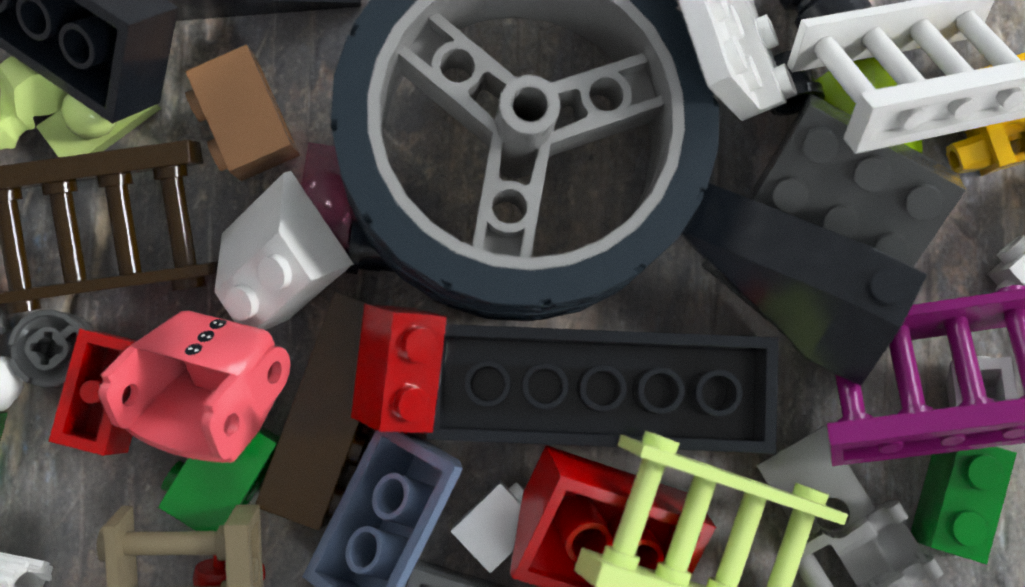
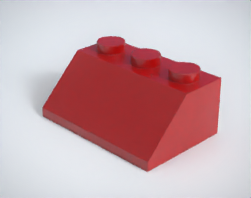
[510,445,716,587]

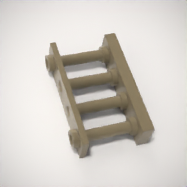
[97,504,264,587]

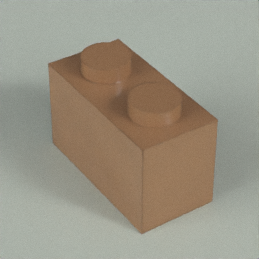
[185,44,300,181]

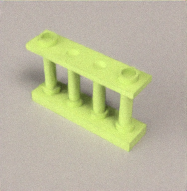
[574,431,848,587]

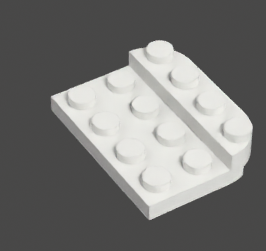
[679,0,797,121]

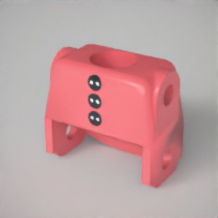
[99,311,291,462]

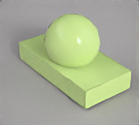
[36,94,161,157]

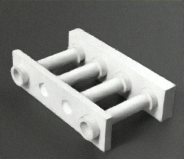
[787,0,1025,154]

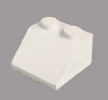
[214,171,354,330]

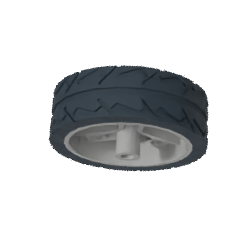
[331,0,719,321]

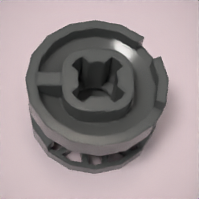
[7,309,95,388]

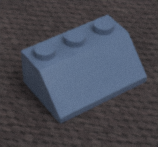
[302,430,463,587]

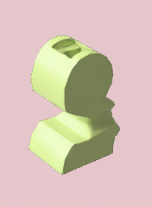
[0,56,68,150]

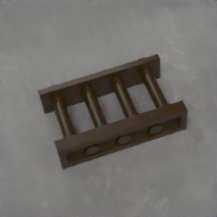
[0,140,218,314]

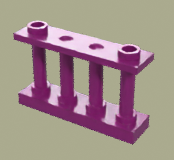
[827,285,1025,466]

